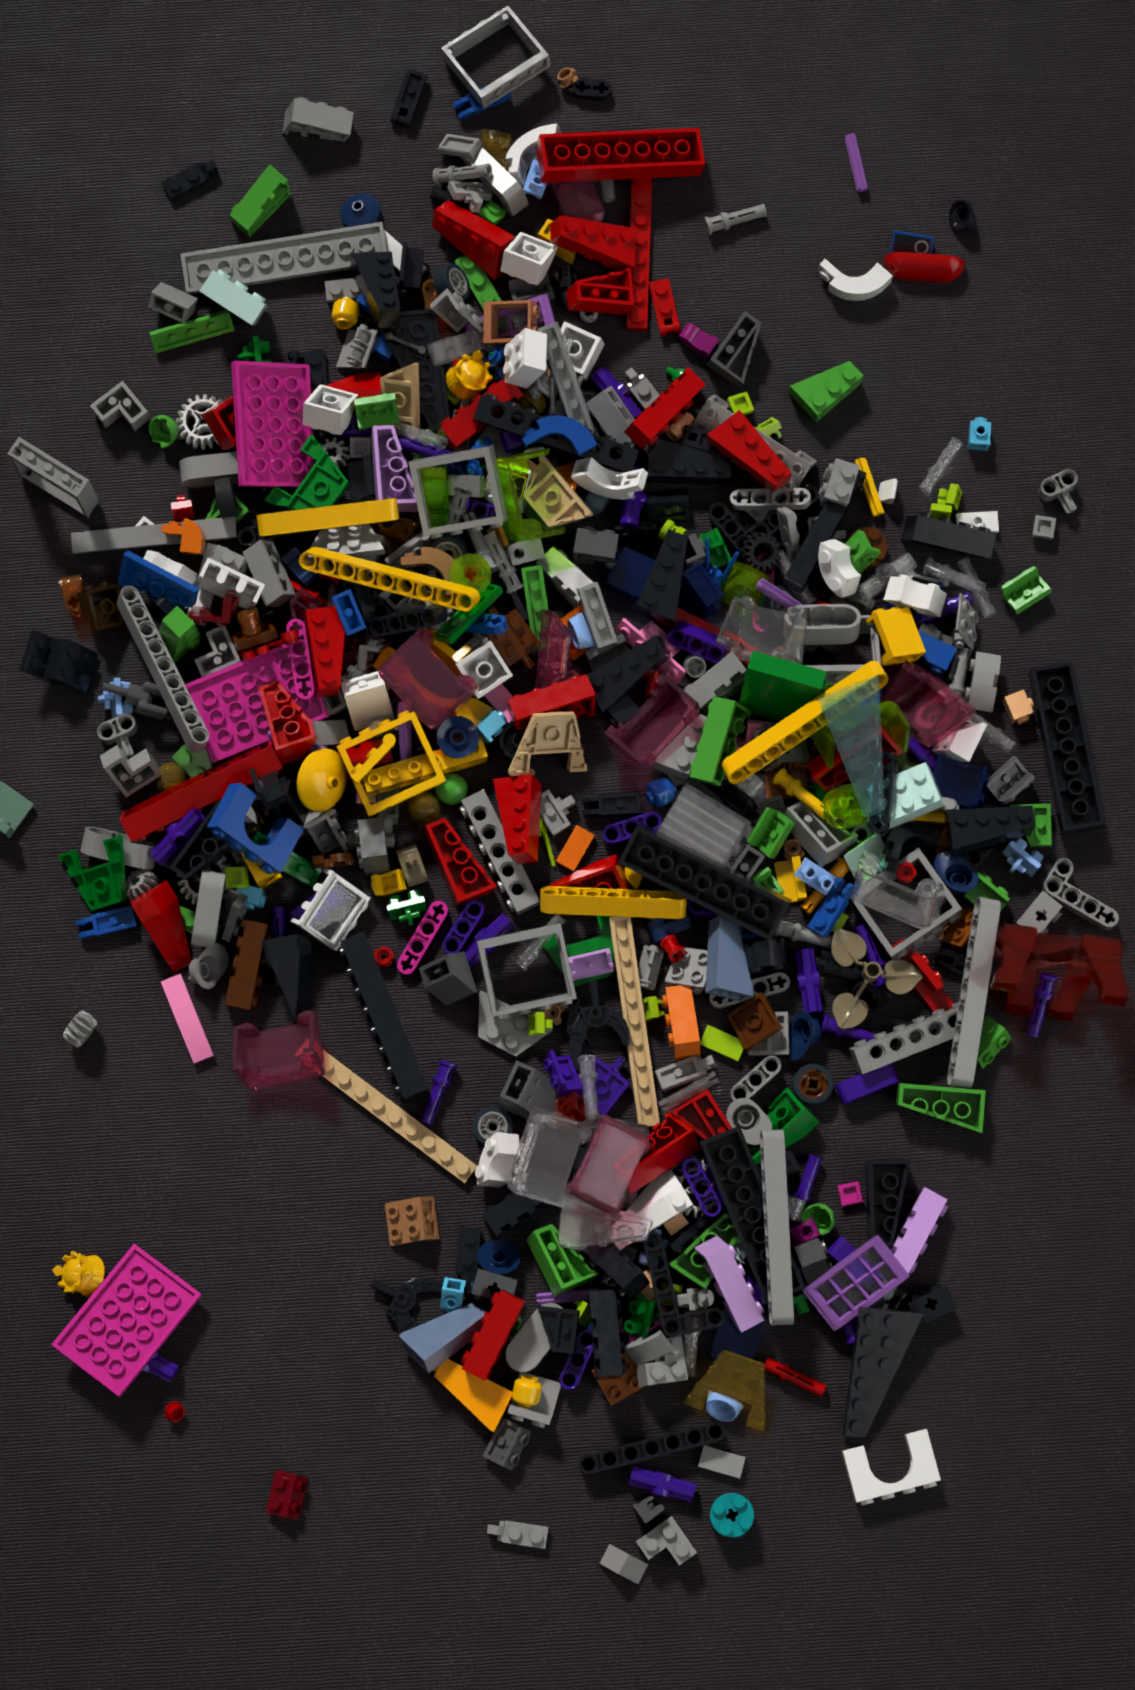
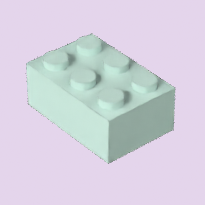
[200,269,268,326]
[867,762,945,829]

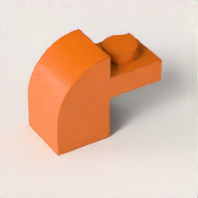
[161,518,206,556]

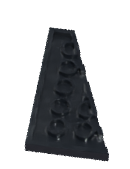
[380,309,450,433]
[842,1307,924,1438]

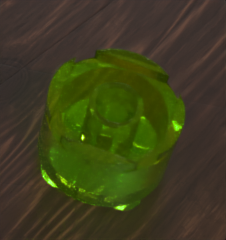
[420,467,449,509]
[448,554,491,599]
[822,783,871,830]

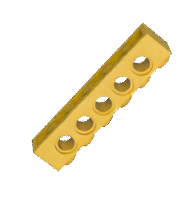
[361,737,488,798]

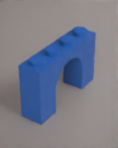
[207,783,304,874]

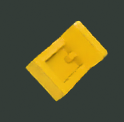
[371,869,407,897]

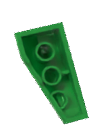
[747,1087,819,1165]

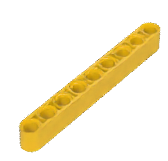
[299,547,480,612]
[721,661,888,784]

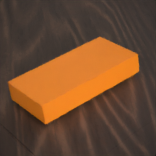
[556,825,595,872]

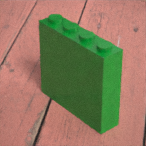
[739,651,828,722]

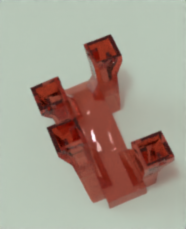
[990,923,1129,1022]

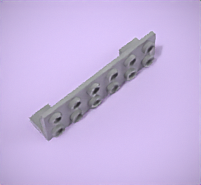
[692,394,817,497]

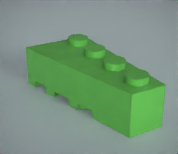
[690,696,752,787]
[896,1083,986,1133]
[668,1211,736,1289]

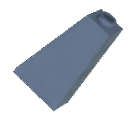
[705,915,753,1002]
[398,1302,486,1373]

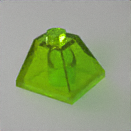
[715,561,771,617]

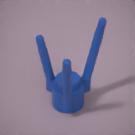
[704,538,739,590]

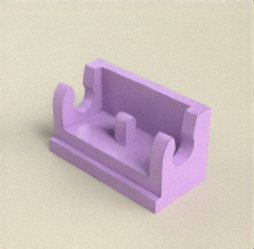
[568,948,614,981]

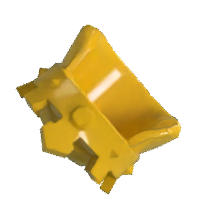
[446,350,493,400]
[52,1251,105,1297]

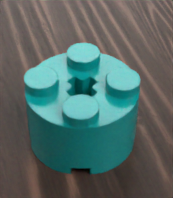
[709,1493,754,1538]

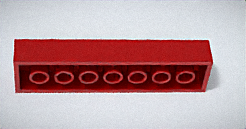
[536,128,705,183]
[119,740,284,842]

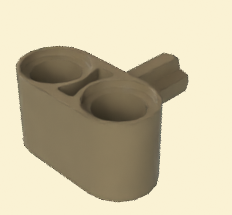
[396,844,429,887]

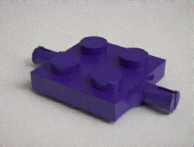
[574,1056,630,1118]

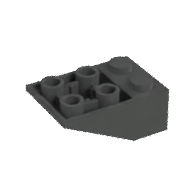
[497,1060,572,1132]

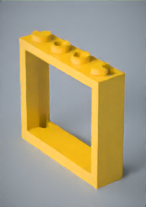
[337,710,446,817]

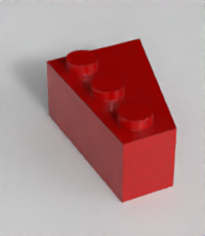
[566,267,634,315]
[671,1089,732,1140]

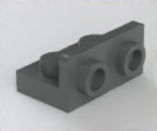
[483,1417,531,1471]

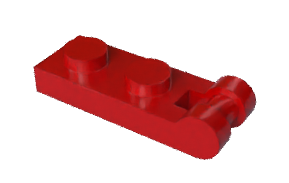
[649,278,681,337]

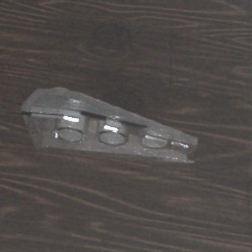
[559,1197,653,1250]

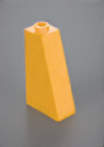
[433,1359,513,1432]

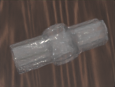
[857,553,917,601]

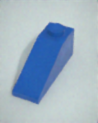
[918,631,957,675]

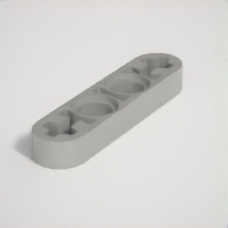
[730,488,812,510]
[709,973,790,1009]

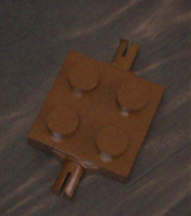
[483,607,540,670]

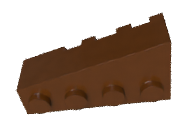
[225,919,273,1013]

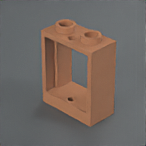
[483,300,540,346]

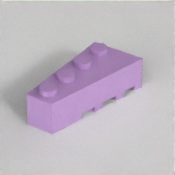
[371,425,418,512]
[885,1187,948,1274]
[695,1236,764,1333]

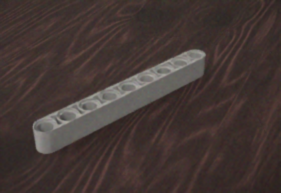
[117,586,209,753]
[947,897,1001,1089]
[760,1129,794,1326]

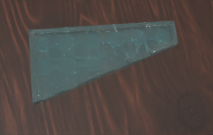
[818,674,885,818]

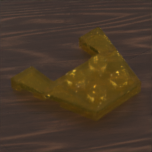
[684,1350,766,1431]

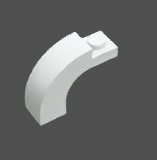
[505,124,561,186]
[818,259,893,301]
[570,457,648,499]

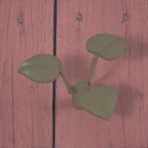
[831,928,923,1029]

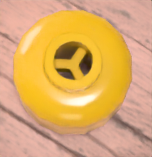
[331,297,359,329]
[512,1375,542,1409]

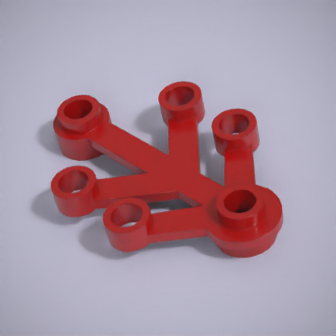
[238,629,299,661]

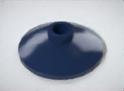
[340,193,380,227]
[437,716,479,758]
[477,1240,520,1275]

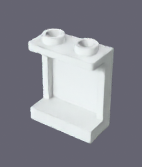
[341,670,395,731]

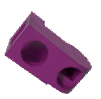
[678,323,720,360]
[789,1218,820,1249]

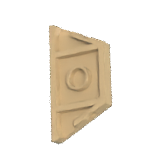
[380,363,421,441]
[523,454,593,528]

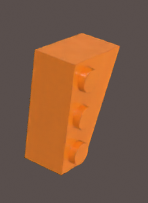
[662,985,701,1063]

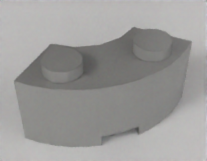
[964,651,1001,712]

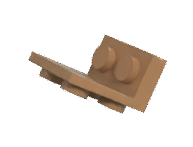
[385,1197,439,1246]

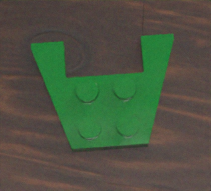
[265,435,350,510]
[58,835,127,911]
[537,916,615,987]

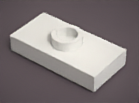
[955,511,999,533]

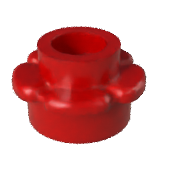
[896,862,917,883]
[373,946,394,967]
[165,1401,185,1422]

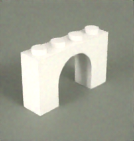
[841,1429,941,1506]

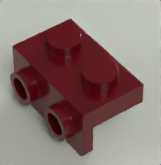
[265,1470,308,1520]

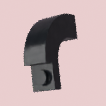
[882,821,943,873]

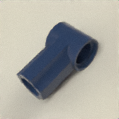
[646,914,692,944]

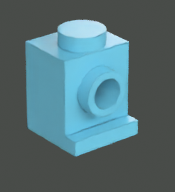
[967,417,991,451]
[475,710,507,743]
[236,885,267,910]
[440,1277,466,1313]

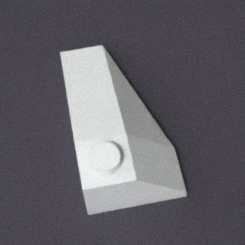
[608,1169,693,1250]

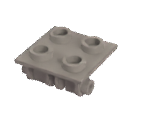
[336,324,378,368]
[954,593,978,650]
[665,947,707,994]

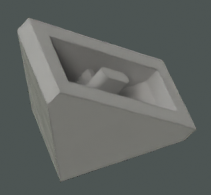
[600,1544,648,1584]

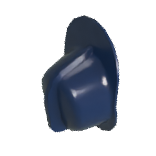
[934,851,979,896]
[786,1011,821,1061]

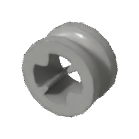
[580,311,598,323]

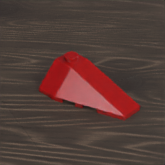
[311,373,381,415]
[537,854,629,898]

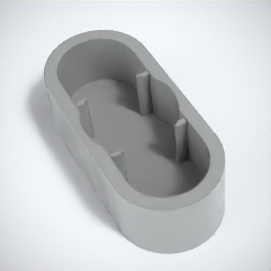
[179,451,238,488]
[784,604,861,645]
[80,827,158,869]
[191,869,226,948]
[506,1303,562,1373]

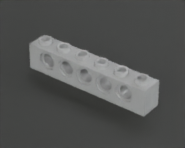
[460,789,540,915]
[849,1002,959,1074]

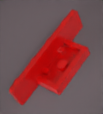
[887,939,954,1012]

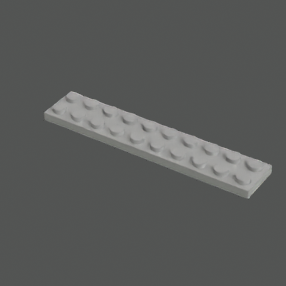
[181,222,387,295]

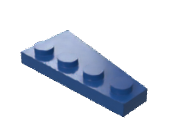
[118,551,199,608]

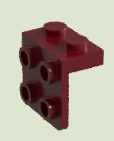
[188,589,239,626]

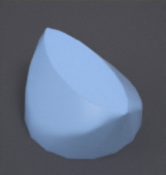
[567,612,595,649]
[706,1390,744,1422]

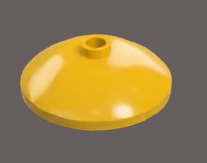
[297,748,347,812]

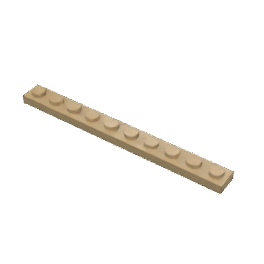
[609,916,660,1128]
[295,1039,477,1184]

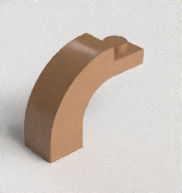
[400,547,467,597]

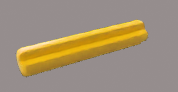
[855,458,884,517]

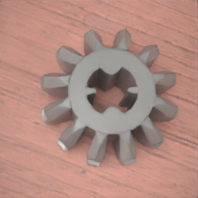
[319,437,350,470]
[126,868,159,901]
[63,1010,97,1048]

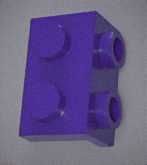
[544,1050,583,1096]

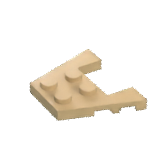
[508,711,587,776]

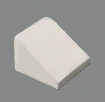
[878,479,898,504]

